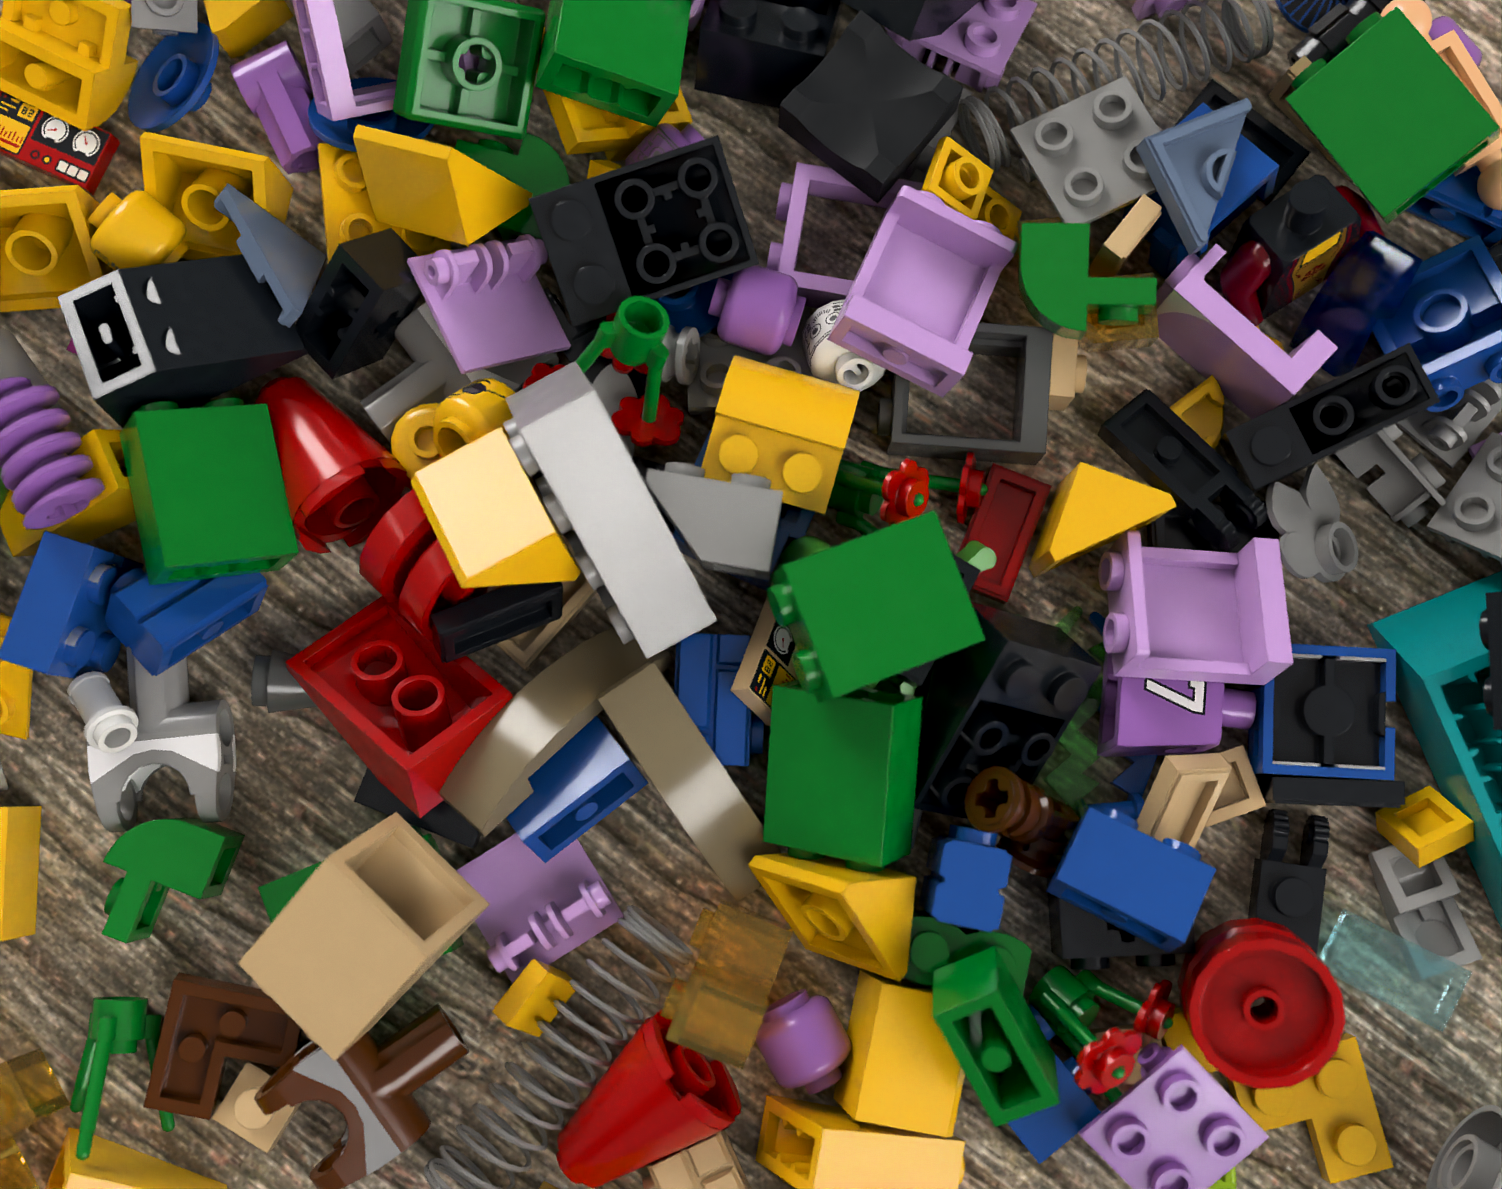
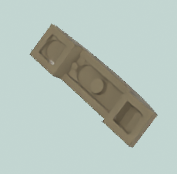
[439,627,674,837]
[597,659,782,902]

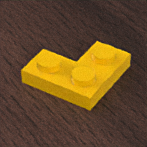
[1226,1033,1394,1184]

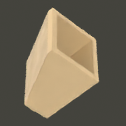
[238,812,490,1061]

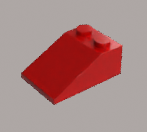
[285,596,513,818]

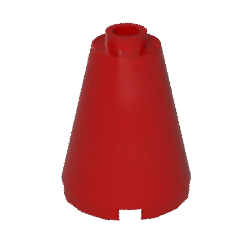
[254,377,413,554]
[556,1009,742,1188]

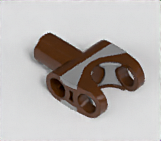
[254,1004,470,1189]

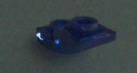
[1289,231,1423,377]

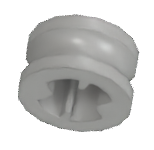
[661,325,700,385]

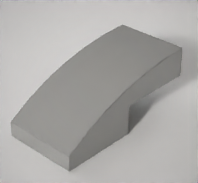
[1368,845,1483,983]

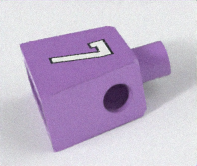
[1097,650,1256,757]

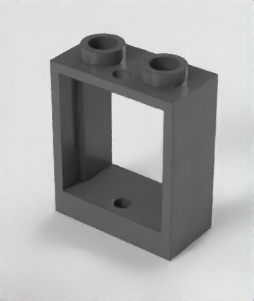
[877,323,1053,466]

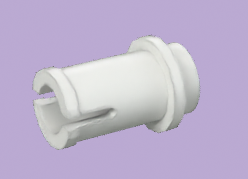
[67,671,139,753]

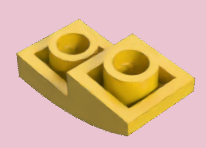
[921,135,1022,240]

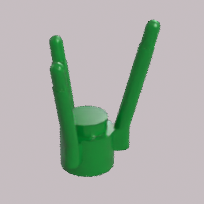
[70,996,175,1161]

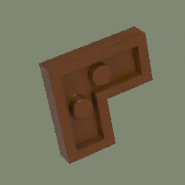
[143,972,302,1120]

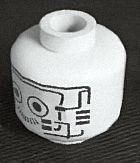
[802,299,887,392]

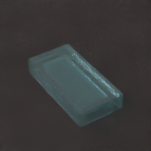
[1320,908,1472,1032]

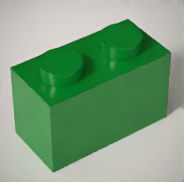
[932,946,1060,1127]

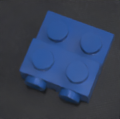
[1354,234,1502,412]

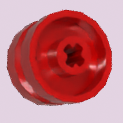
[359,489,506,641]
[1177,918,1346,1089]

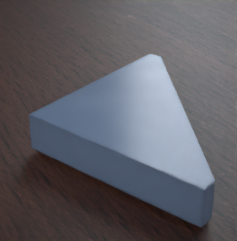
[1136,98,1252,255]
[214,183,327,328]

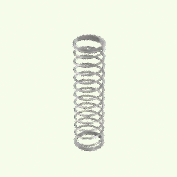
[958,0,1274,175]
[424,905,693,1189]

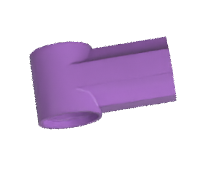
[230,40,326,174]

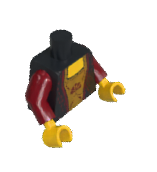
[1220,175,1411,351]

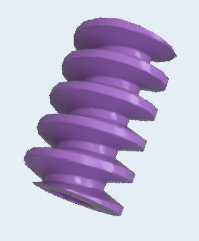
[0,377,105,529]

